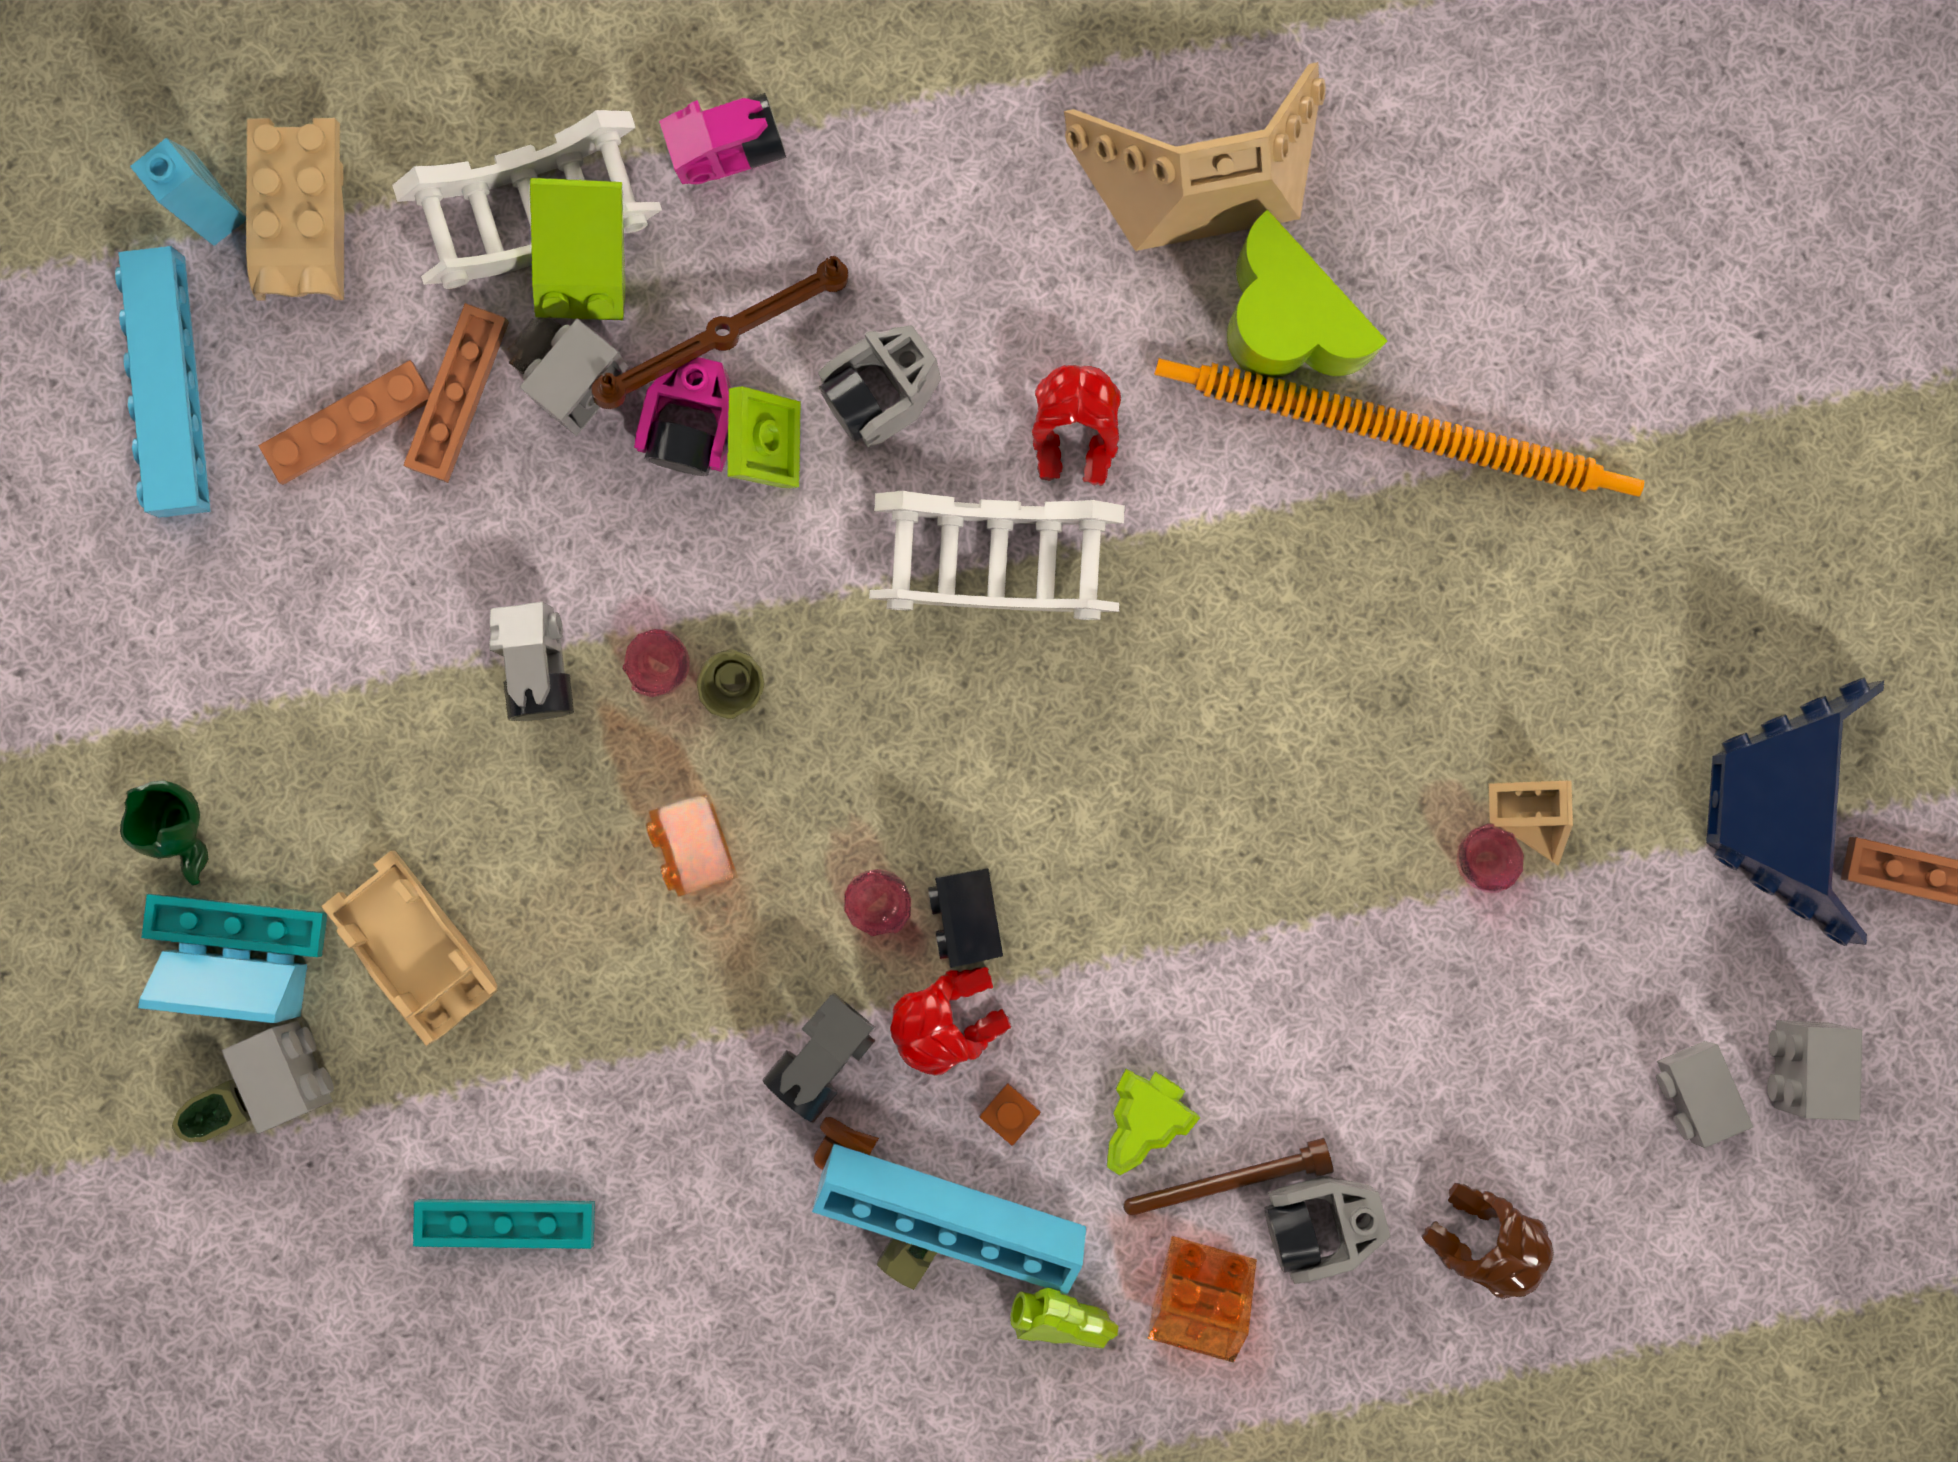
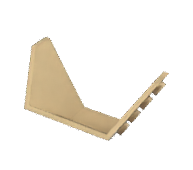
[1064,62,1326,251]

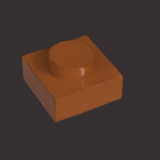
[979,1082,1041,1146]

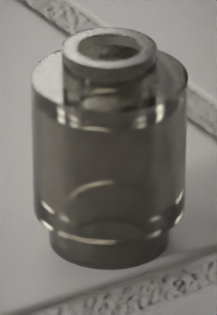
[507,317,562,374]

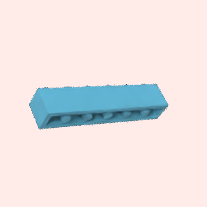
[115,246,211,518]
[812,1144,1086,1295]

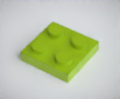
[727,386,801,488]

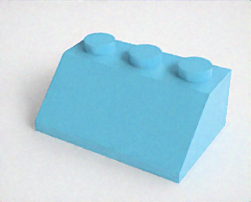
[138,943,307,1023]

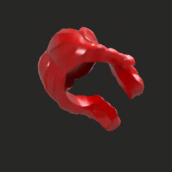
[1032,365,1121,486]
[890,967,1012,1076]

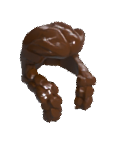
[1422,1183,1554,1299]

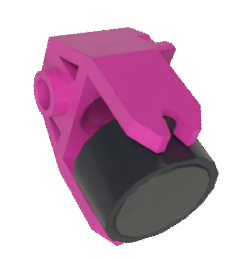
[659,93,787,185]
[634,357,731,476]

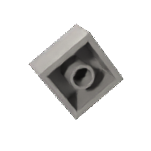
[520,319,630,436]
[1767,1020,1862,1121]
[221,1021,334,1134]

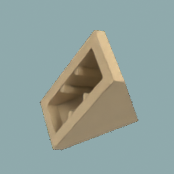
[1489,781,1573,866]

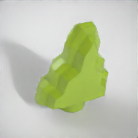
[1106,1069,1200,1176]
[1010,1287,1119,1348]

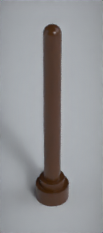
[1123,1138,1334,1215]

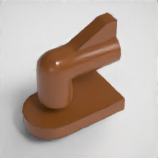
[814,1117,879,1170]

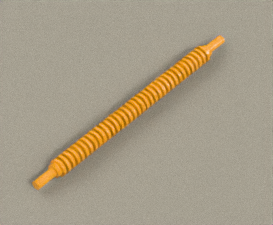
[1154,358,1644,497]

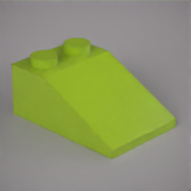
[530,178,625,321]

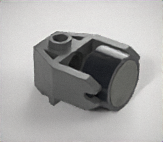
[762,993,876,1123]

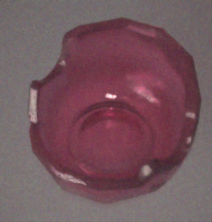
[622,629,690,697]
[1456,823,1524,893]
[844,869,911,937]

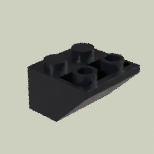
[928,868,1003,968]

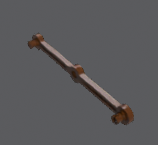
[592,256,848,409]

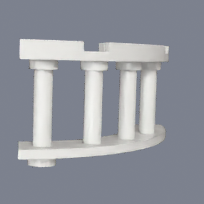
[392,110,662,289]
[869,491,1125,620]

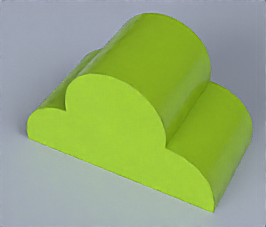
[1227,210,1388,378]

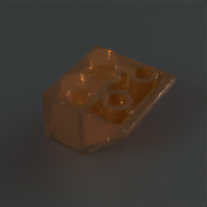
[646,794,738,897]
[1147,1236,1257,1363]

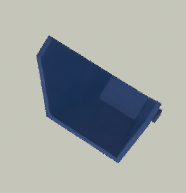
[1706,677,1884,946]

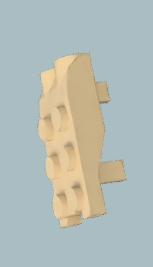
[246,118,344,301]
[321,851,498,1046]

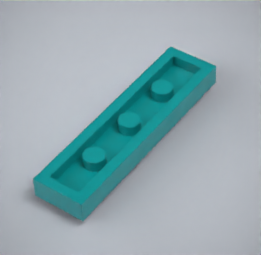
[141,894,327,957]
[413,1199,595,1249]

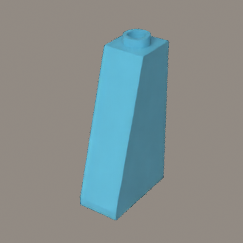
[130,138,246,246]

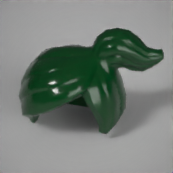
[120,780,209,886]

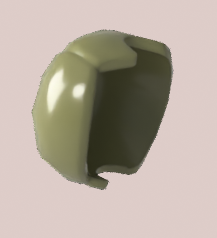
[696,649,765,719]

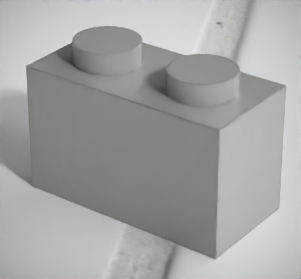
[1656,1041,1753,1148]

